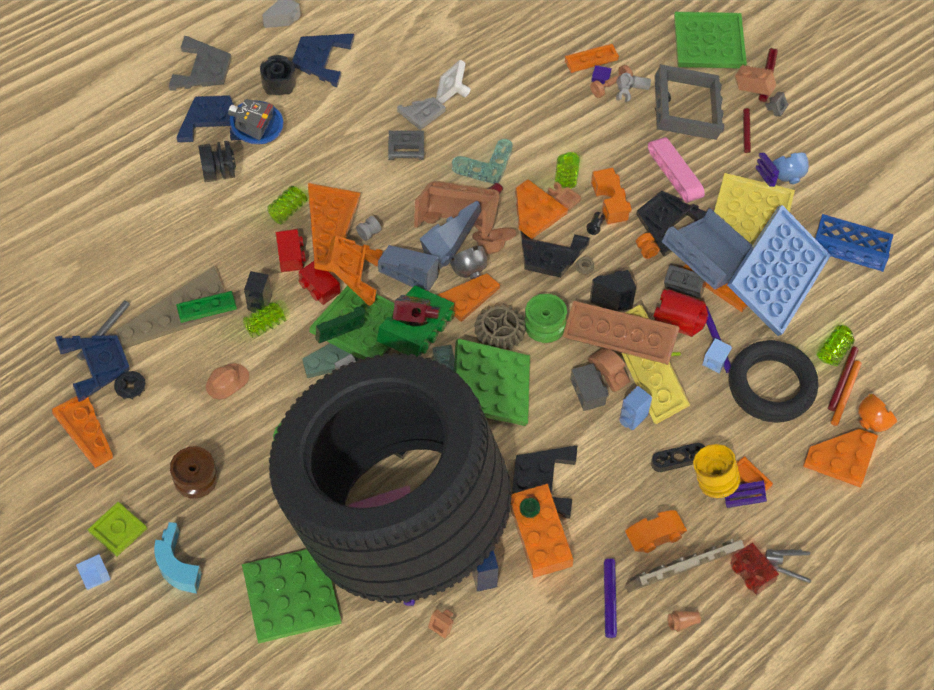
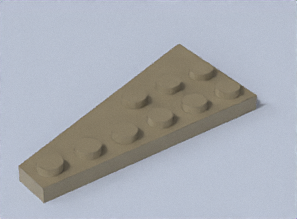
[116,266,232,349]
[625,539,745,593]

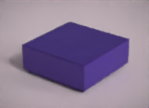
[591,65,612,84]

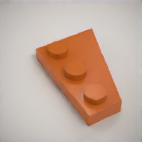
[438,273,500,322]

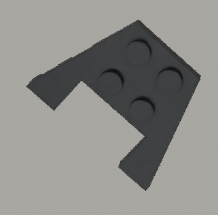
[636,191,708,257]
[520,231,590,278]
[512,445,577,519]

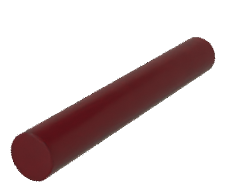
[743,108,751,153]

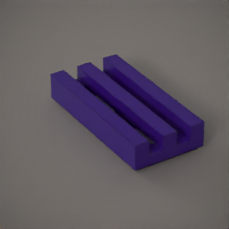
[755,153,780,187]
[725,481,767,508]

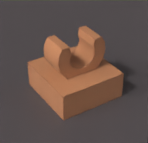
[428,609,454,639]

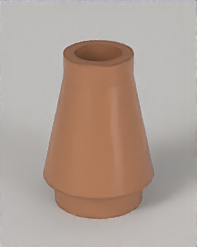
[668,611,701,632]

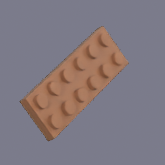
[562,301,679,365]

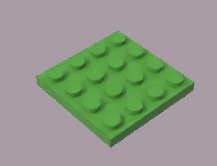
[674,12,747,68]
[309,285,412,360]
[454,339,530,426]
[242,549,341,644]

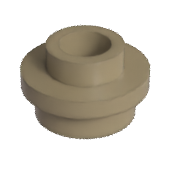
[576,257,594,275]

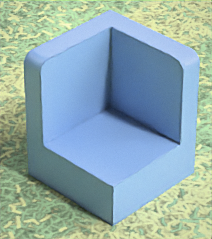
[702,338,732,374]
[76,554,111,590]

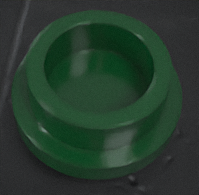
[519,498,540,518]

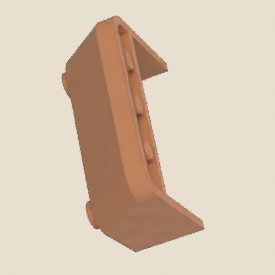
[414,181,499,238]

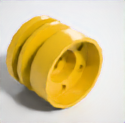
[693,444,740,498]

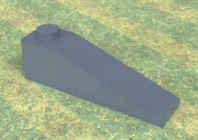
[420,201,481,270]

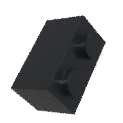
[244,271,272,314]

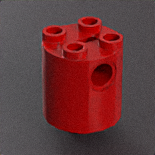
[653,289,708,337]

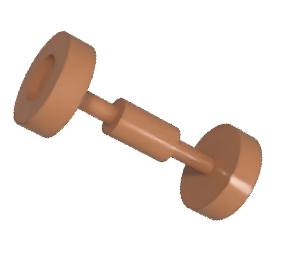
[590,64,633,98]

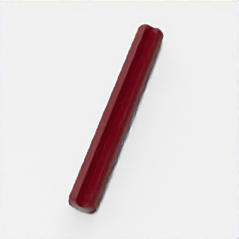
[758,48,778,103]

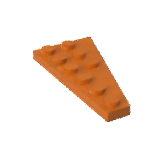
[308,183,360,272]

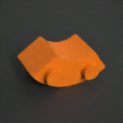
[625,510,687,553]

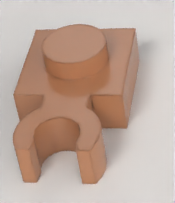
[548,182,581,211]

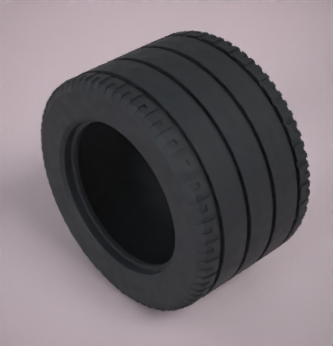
[269,353,512,603]

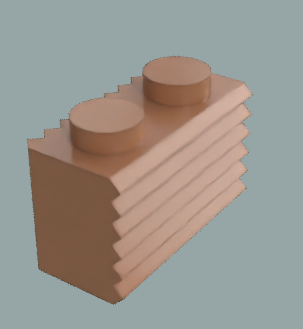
[735,65,776,95]

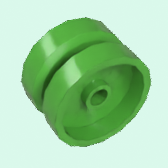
[525,294,567,343]

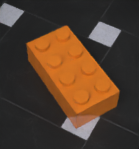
[510,484,573,578]

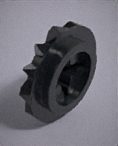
[114,371,146,400]

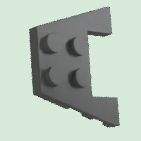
[169,36,232,91]

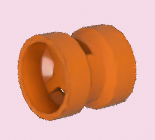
[635,233,660,259]

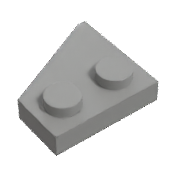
[397,97,445,130]

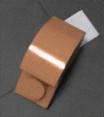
[587,348,630,392]

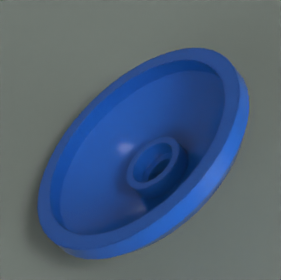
[230,100,283,144]

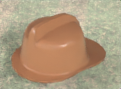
[472,228,517,254]
[206,363,249,400]

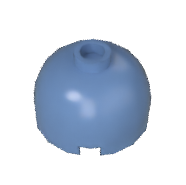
[773,153,809,184]

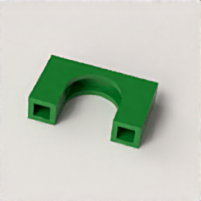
[377,285,455,357]

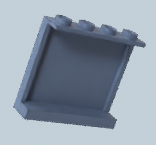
[662,208,753,290]

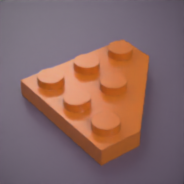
[515,179,568,239]
[803,429,878,488]

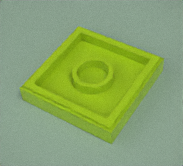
[88,502,147,557]

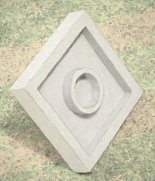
[436,60,470,104]

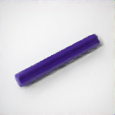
[604,558,617,638]

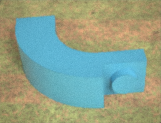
[154,522,202,593]

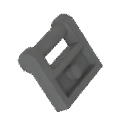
[388,131,424,160]

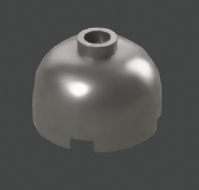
[449,246,487,280]

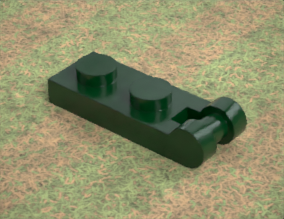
[315,307,365,344]

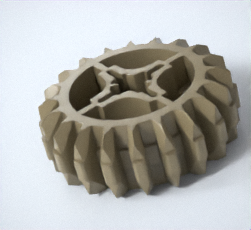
[474,303,526,350]

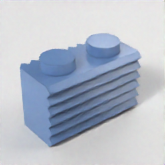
[619,386,652,430]

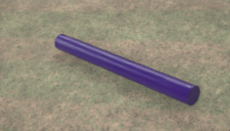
[706,306,731,373]

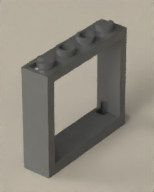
[654,64,725,140]

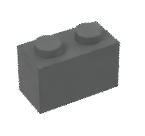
[570,364,609,411]

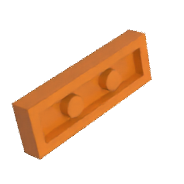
[565,44,619,73]

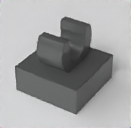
[765,92,789,117]

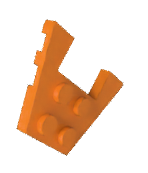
[327,235,383,306]

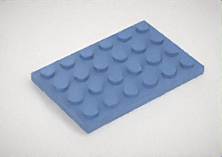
[727,205,831,336]

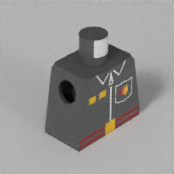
[228,99,274,140]

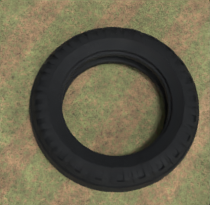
[729,340,819,423]

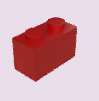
[275,229,306,273]
[298,261,341,305]

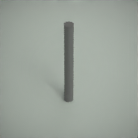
[77,300,130,361]

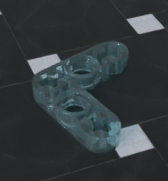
[452,139,513,184]

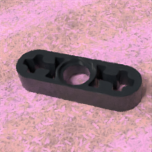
[651,443,706,472]

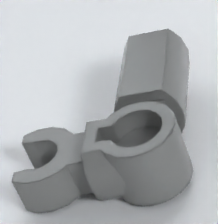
[616,73,651,102]

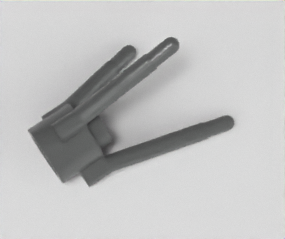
[765,548,811,583]

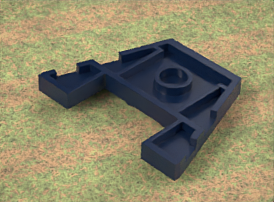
[292,33,355,87]
[177,95,241,143]
[55,335,130,402]

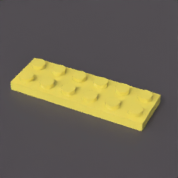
[621,305,690,424]

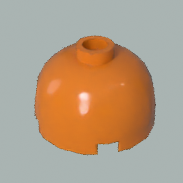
[858,394,898,432]

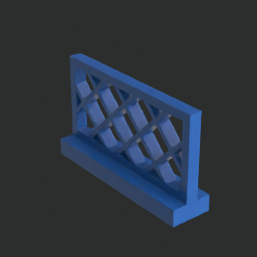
[815,214,894,272]

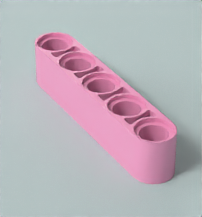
[648,137,705,203]

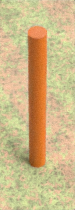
[831,360,862,426]

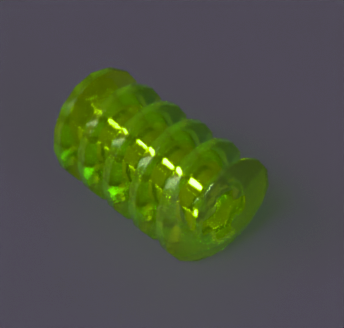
[555,152,580,189]
[267,186,308,224]
[243,302,287,338]
[817,325,855,366]

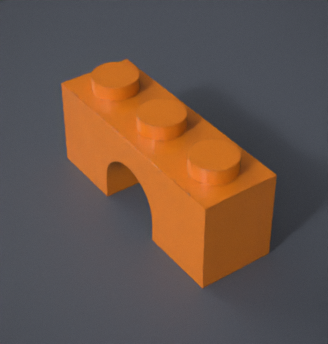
[591,167,631,225]

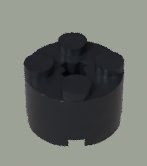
[260,55,296,95]

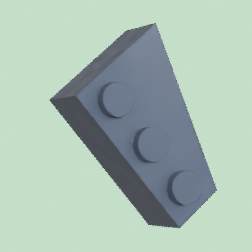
[378,245,438,291]

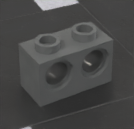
[664,265,707,299]

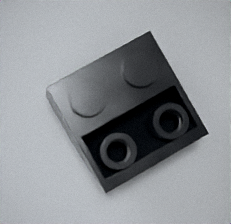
[590,270,636,312]

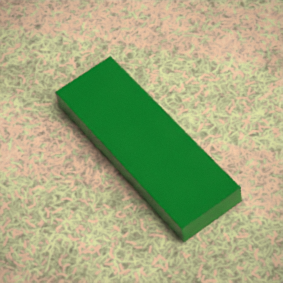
[176,291,237,323]

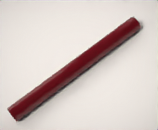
[828,346,859,411]

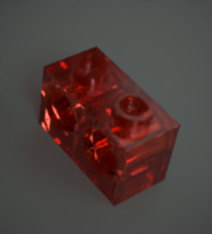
[730,542,779,595]

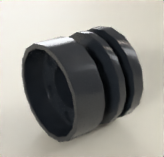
[198,140,236,182]

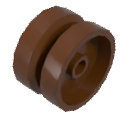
[170,446,218,499]

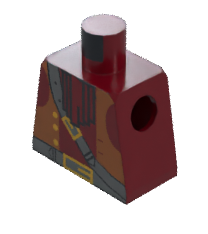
[393,295,440,323]

